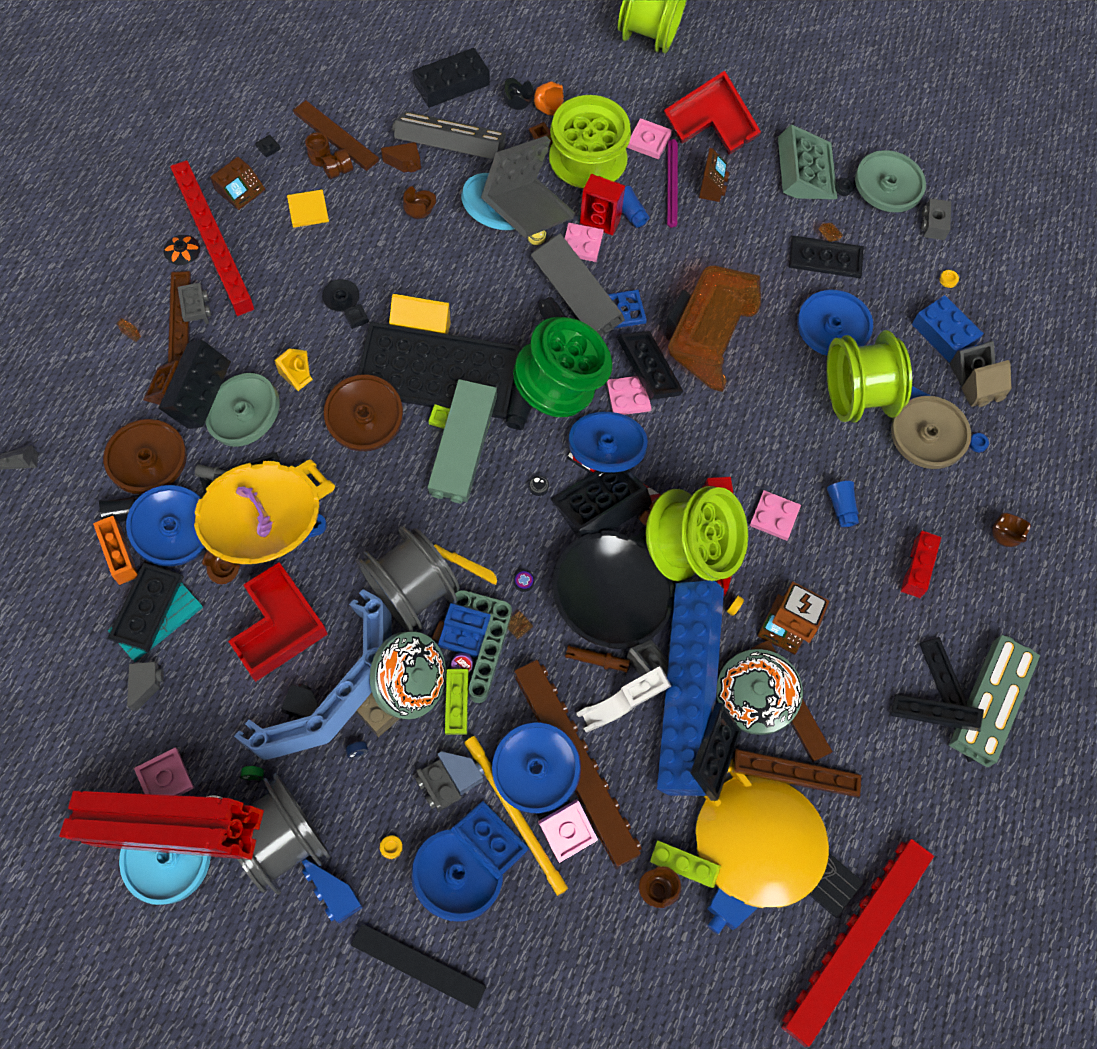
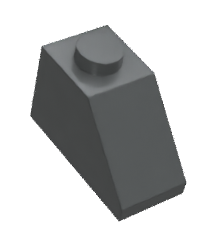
[127,662,164,711]

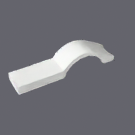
[576,666,671,732]

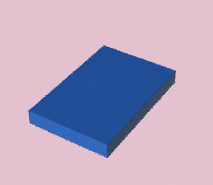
[450,801,530,880]

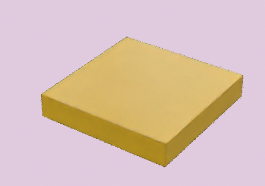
[287,190,329,228]

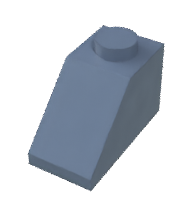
[438,752,485,795]

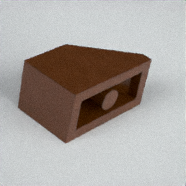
[381,142,421,172]

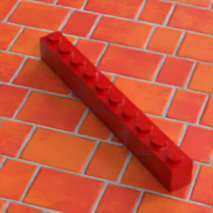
[170,160,255,316]
[781,839,934,1047]

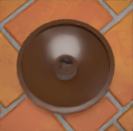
[324,375,403,451]
[103,419,187,494]

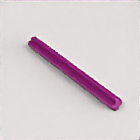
[667,139,678,228]

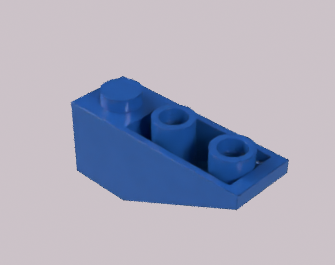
[302,859,363,924]

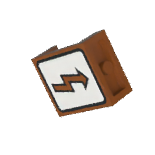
[772,581,829,643]

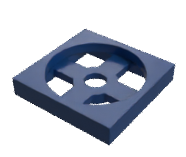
[608,290,647,328]

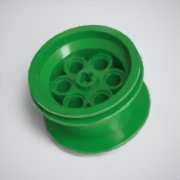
[513,317,612,417]

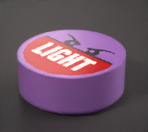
[451,653,473,672]

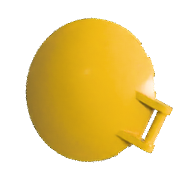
[194,460,335,564]
[695,759,829,908]

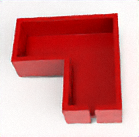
[664,71,761,155]
[228,562,328,682]

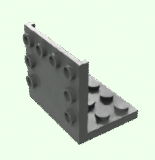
[481,136,575,238]

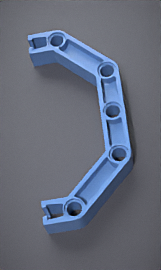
[234,589,392,760]

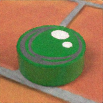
[240,766,264,781]

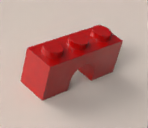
[901,531,941,598]

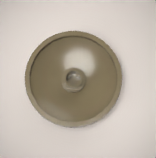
[891,396,971,469]

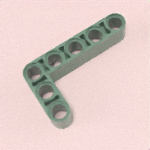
[455,590,512,703]

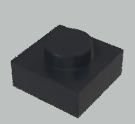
[255,135,281,158]
[344,304,369,329]

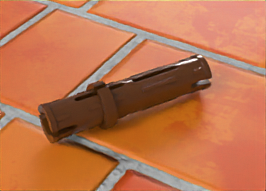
[565,645,630,673]

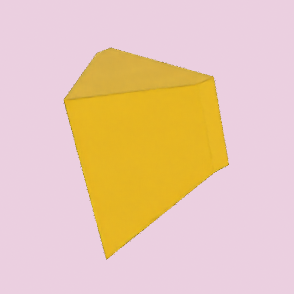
[274,348,313,391]

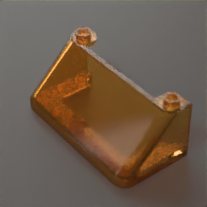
[668,266,761,392]

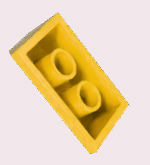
[389,294,451,334]

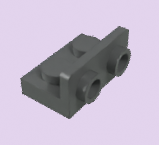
[178,283,211,324]
[415,760,461,812]

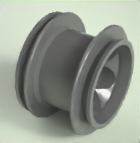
[356,526,460,632]
[237,773,331,895]

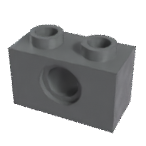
[921,198,951,240]

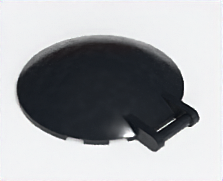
[552,527,675,649]

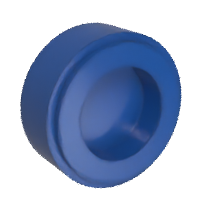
[969,433,989,452]

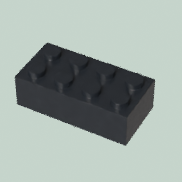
[413,48,490,108]
[158,340,231,429]

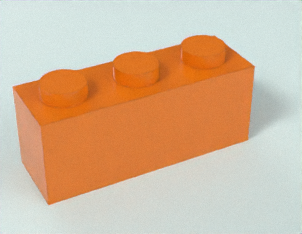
[93,516,138,585]

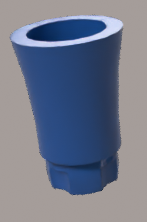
[622,186,650,228]
[826,481,859,527]

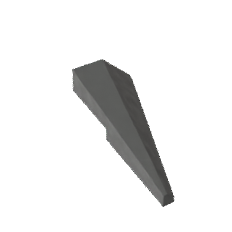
[0,445,38,470]

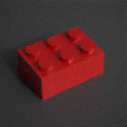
[580,174,625,236]

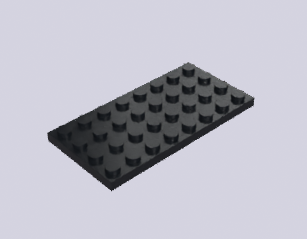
[358,322,520,419]

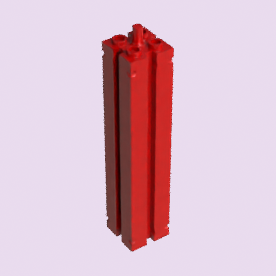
[59,791,264,860]

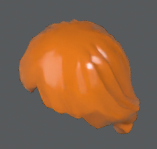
[534,81,564,116]

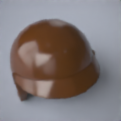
[403,186,436,219]
[992,513,1031,547]
[202,551,241,584]
[639,866,682,908]

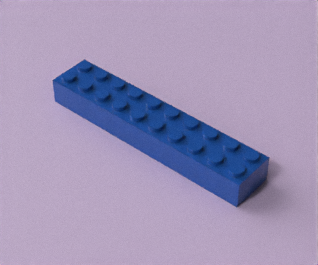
[657,581,724,796]

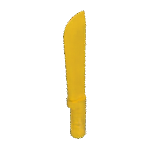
[434,544,497,585]

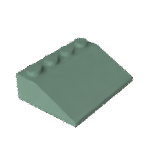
[778,124,837,199]

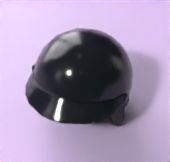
[504,78,534,110]

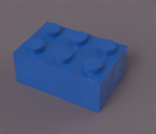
[912,295,984,363]

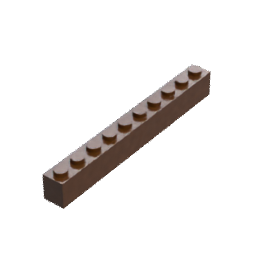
[514,660,642,869]

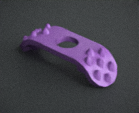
[236,486,273,537]

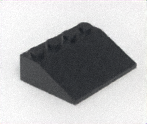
[551,470,652,538]

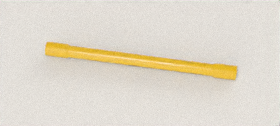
[464,736,569,896]

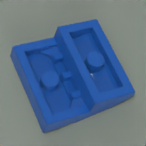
[438,603,491,658]

